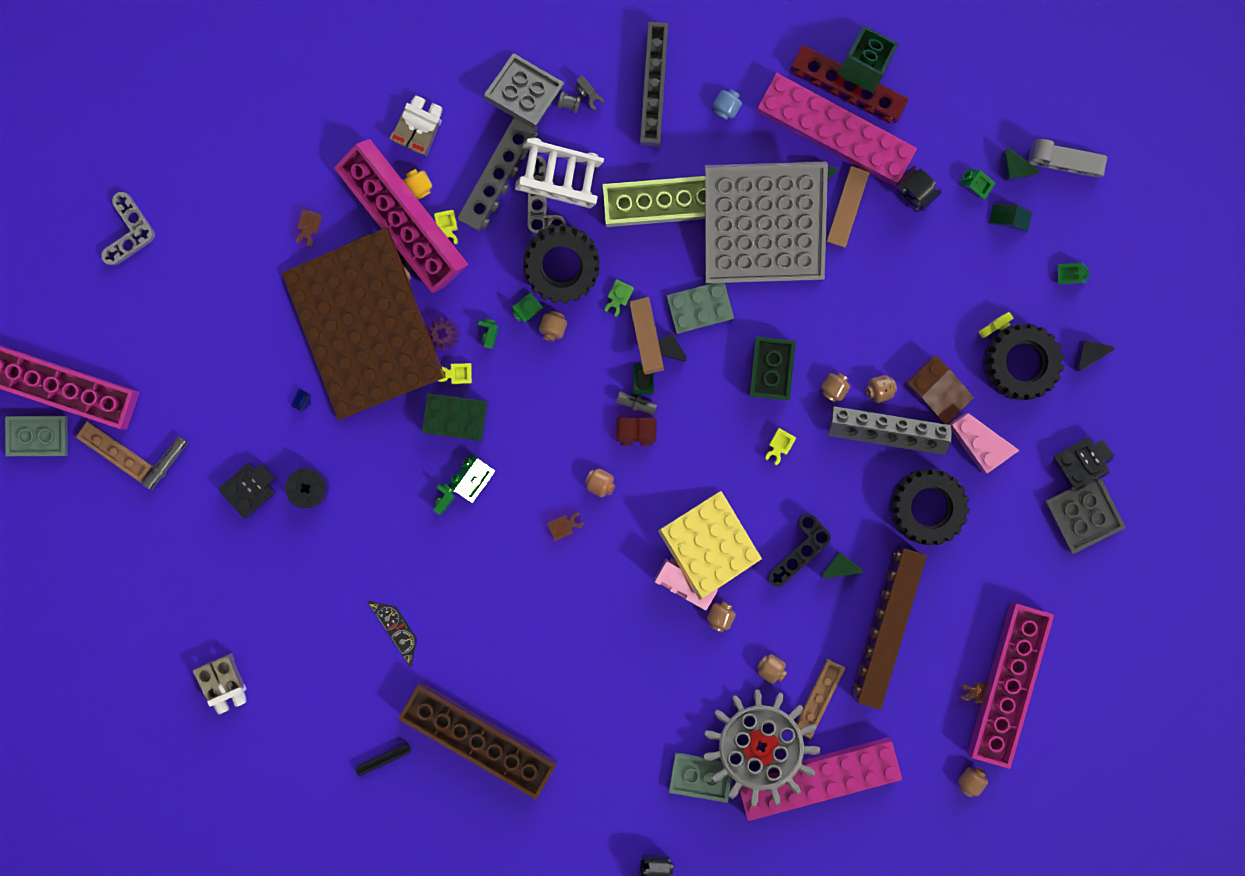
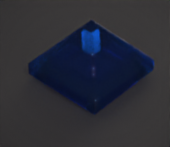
[291,388,311,412]

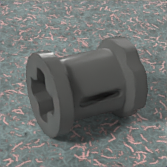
[558,91,581,114]

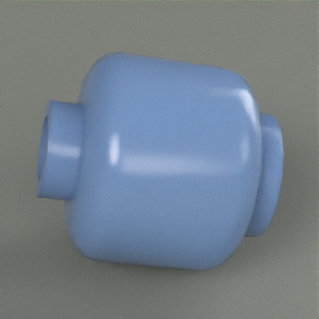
[712,89,742,120]

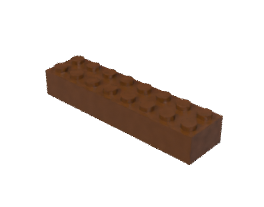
[851,546,927,710]
[398,681,557,800]

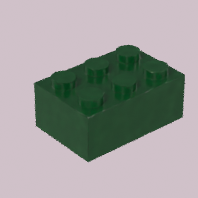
[838,26,899,93]
[748,337,796,401]
[422,393,489,441]

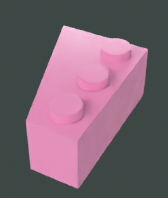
[949,413,1020,474]
[654,558,718,610]

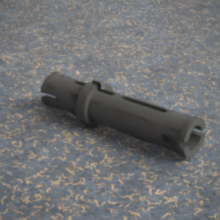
[142,436,188,490]

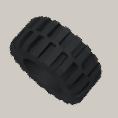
[523,223,600,304]
[983,324,1064,400]
[889,469,970,546]

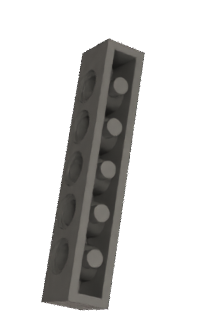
[640,22,668,147]
[457,118,539,233]
[828,406,952,455]

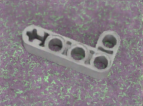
[1028,139,1108,177]
[528,155,566,235]

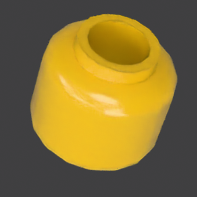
[403,169,432,199]

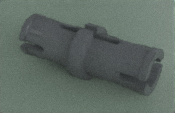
[616,391,657,416]

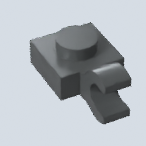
[576,75,604,111]

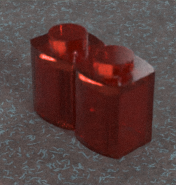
[616,418,657,446]

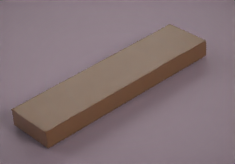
[826,166,870,248]
[630,297,664,375]
[76,421,152,483]
[796,659,845,739]

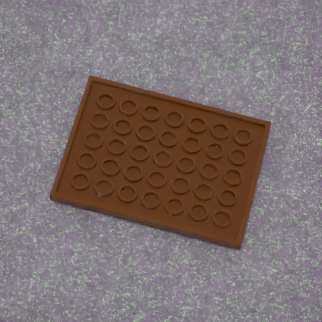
[282,228,446,420]

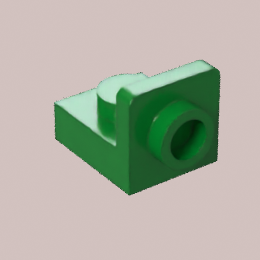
[959,168,996,200]
[1058,263,1089,285]
[512,292,543,323]
[477,318,499,350]
[433,483,456,515]

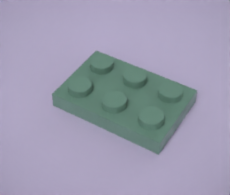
[667,283,734,334]
[5,416,68,456]
[669,752,734,803]

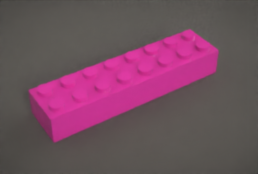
[756,73,917,187]
[334,139,469,293]
[0,345,140,429]
[967,602,1054,769]
[739,737,902,821]

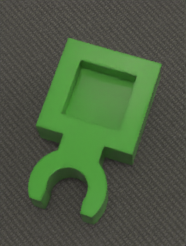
[605,279,634,317]

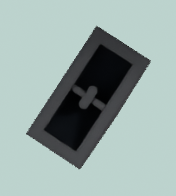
[659,333,687,362]
[1074,340,1115,372]

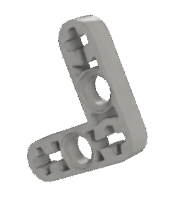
[102,192,155,265]

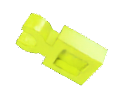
[434,210,458,245]
[978,312,1014,338]
[439,363,472,384]
[765,428,796,465]

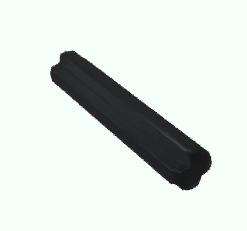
[355,743,411,776]

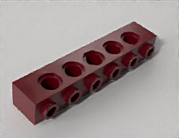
[790,45,909,124]

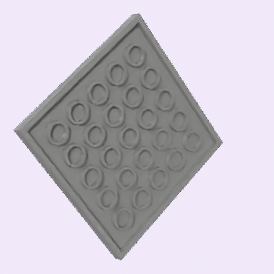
[705,162,828,283]

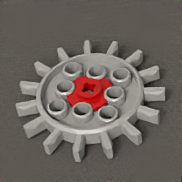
[704,690,820,807]

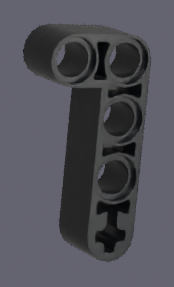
[767,513,831,587]

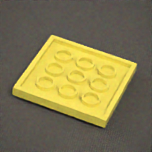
[658,491,762,600]

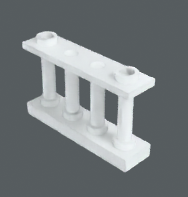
[515,138,604,209]

